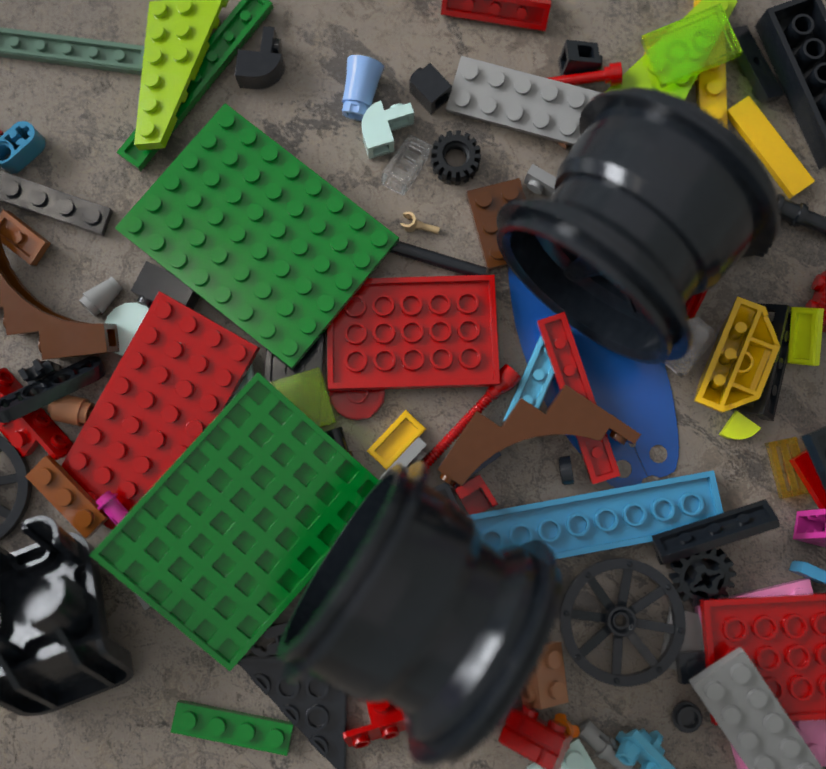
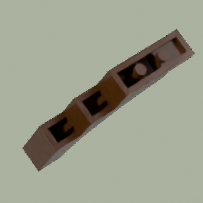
[438,385,641,487]

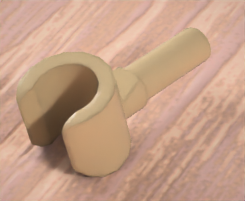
[400,212,440,234]

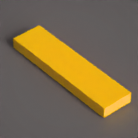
[727,96,815,199]

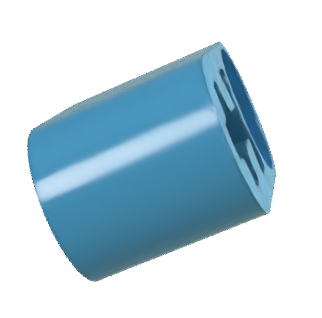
[0,121,46,174]

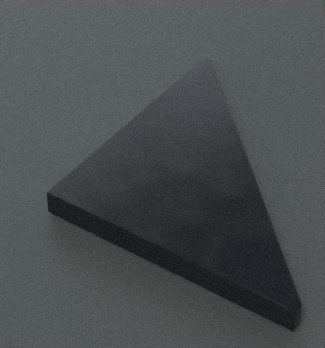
[237,655,348,769]

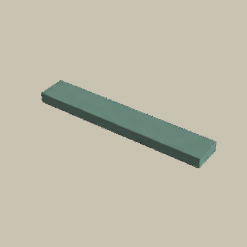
[0,27,144,75]

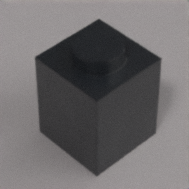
[409,63,452,115]

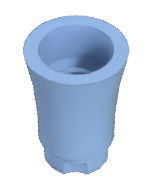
[342,55,384,121]

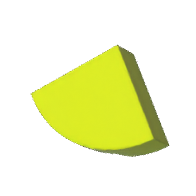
[718,411,761,440]

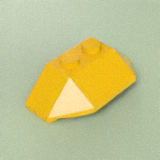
[694,296,780,413]

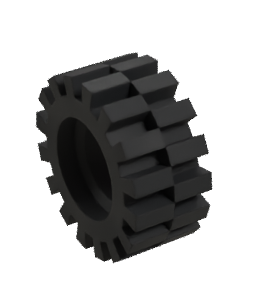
[431,130,481,185]

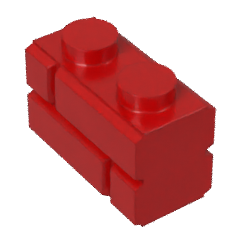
[498,705,572,769]

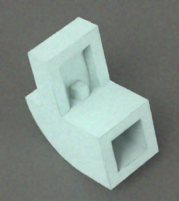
[362,101,414,159]

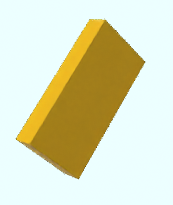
[367,410,426,470]

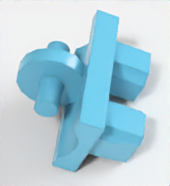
[615,728,675,769]

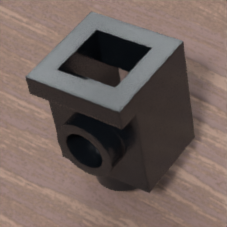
[558,40,603,76]

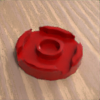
[329,390,386,421]

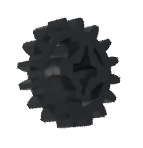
[668,548,737,607]

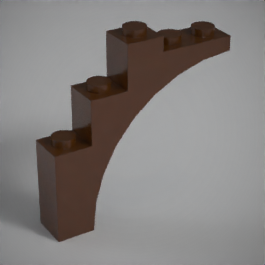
[0,237,119,360]

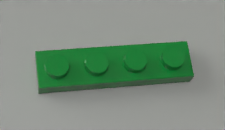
[171,700,294,756]

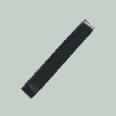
[0,356,106,423]

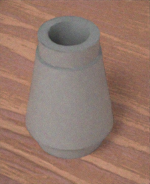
[79,277,123,317]

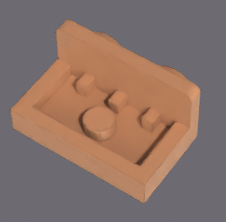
[520,641,569,709]

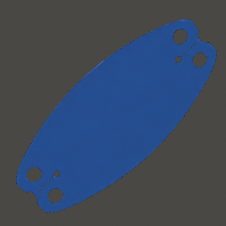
[508,266,679,488]

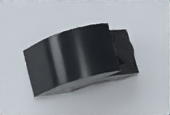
[235,26,285,90]

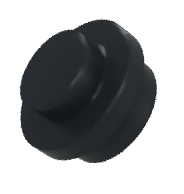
[671,701,702,733]

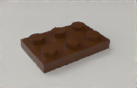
[466,178,526,271]

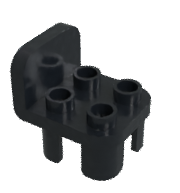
[0,516,134,716]

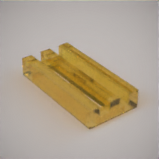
[765,437,809,499]

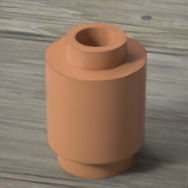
[48,395,95,426]

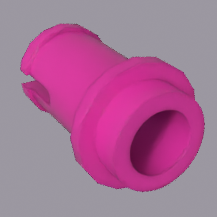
[96,490,129,526]

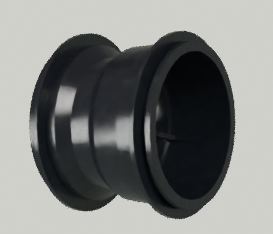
[496,87,780,364]
[276,461,562,767]

